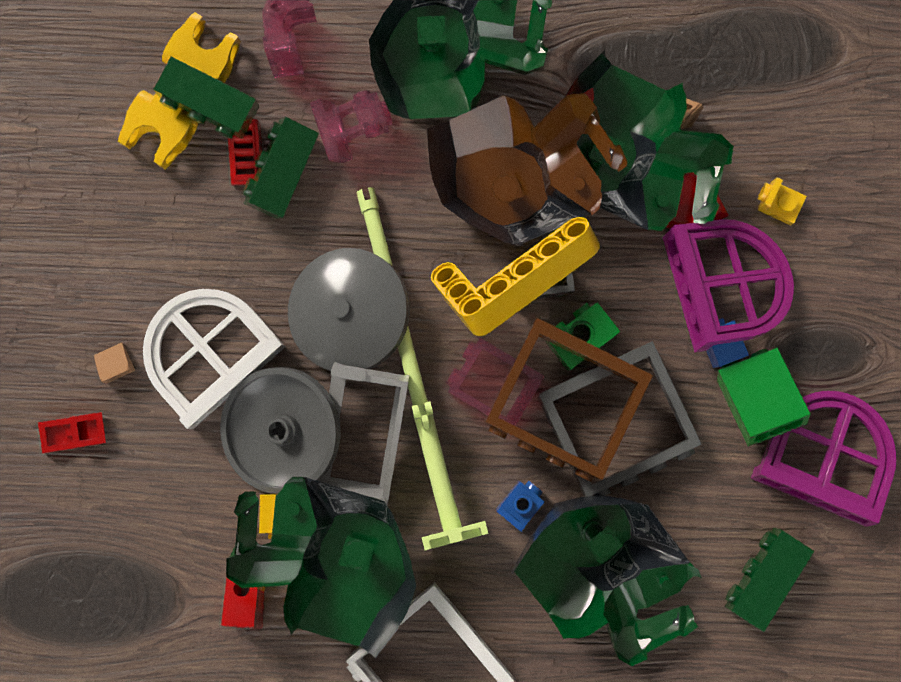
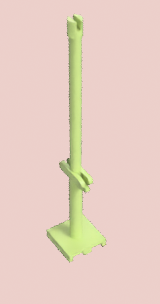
[357,187,488,550]

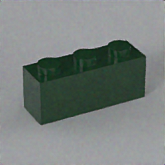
[153,56,260,139]
[242,116,319,219]
[724,528,814,632]

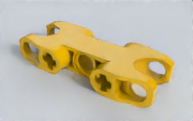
[118,12,241,169]

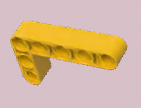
[431,217,600,336]

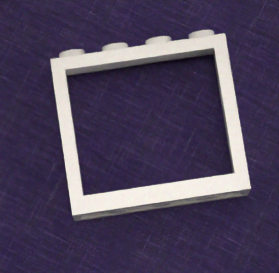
[346,582,516,682]

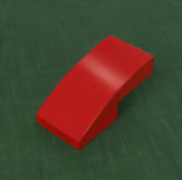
[38,412,106,454]

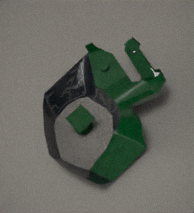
[369,0,552,119]
[512,495,702,666]

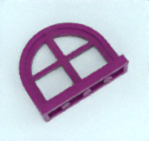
[662,219,794,353]
[751,391,896,527]

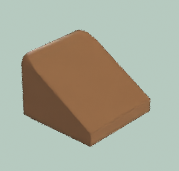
[94,343,135,383]

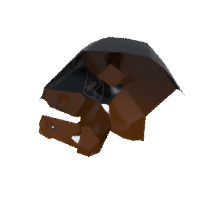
[427,93,627,246]

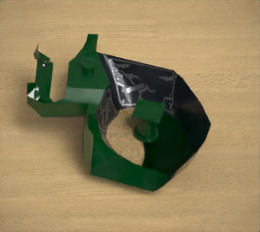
[565,50,734,231]
[226,477,416,658]

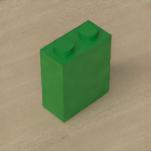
[717,348,811,447]

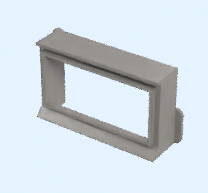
[319,362,409,505]

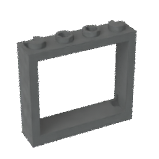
[537,341,702,497]

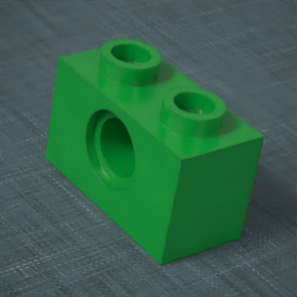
[546,302,620,371]

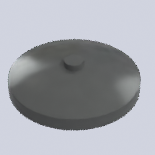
[288,248,410,371]
[220,367,341,494]

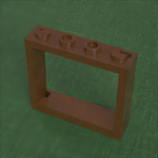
[485,318,653,482]

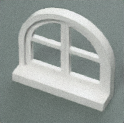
[143,289,286,429]

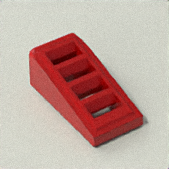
[228,119,262,186]

